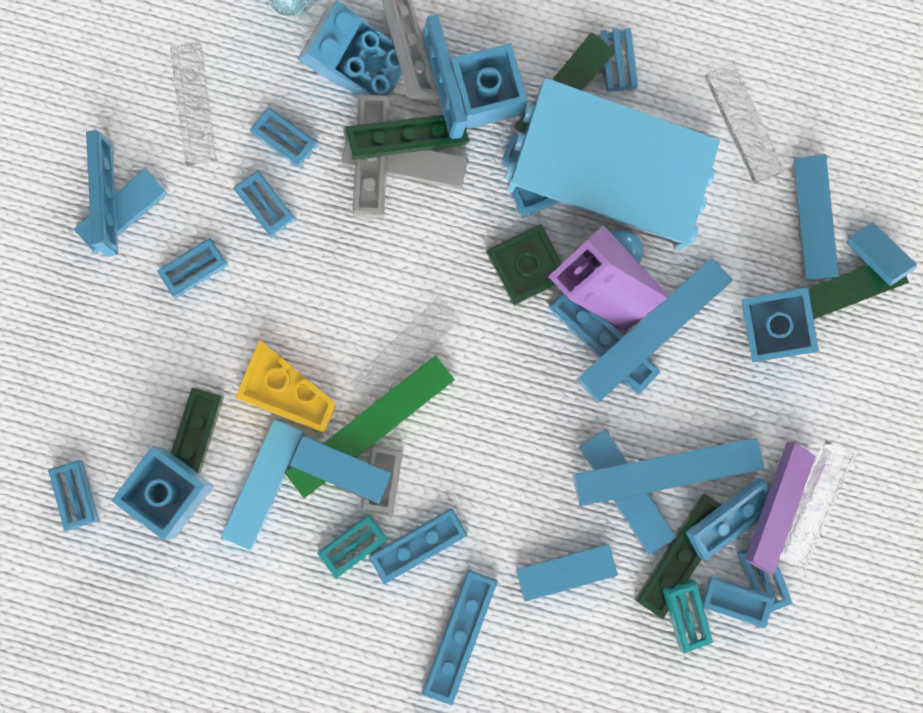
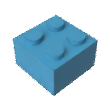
[451,43,528,129]
[741,287,819,362]
[111,446,215,540]

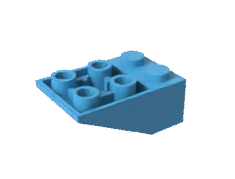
[297,1,402,96]

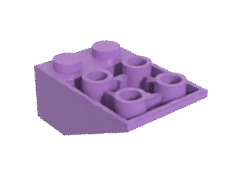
[548,225,669,331]

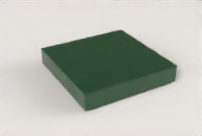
[486,224,562,307]

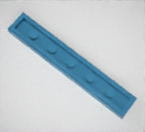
[576,258,733,403]
[572,438,765,507]

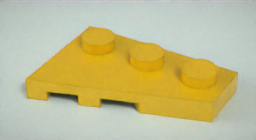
[235,339,337,433]

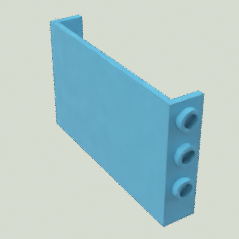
[504,78,720,250]

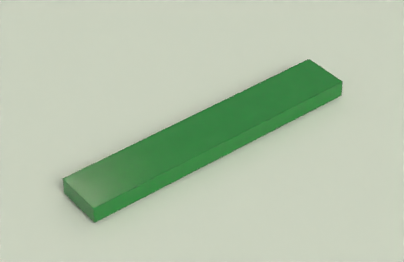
[285,355,455,499]

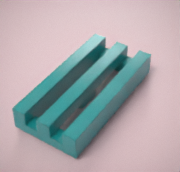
[317,513,388,579]
[663,579,713,654]

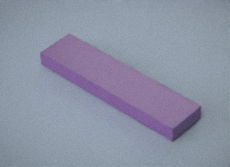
[744,442,816,574]

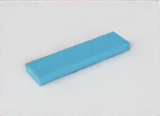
[221,419,305,550]

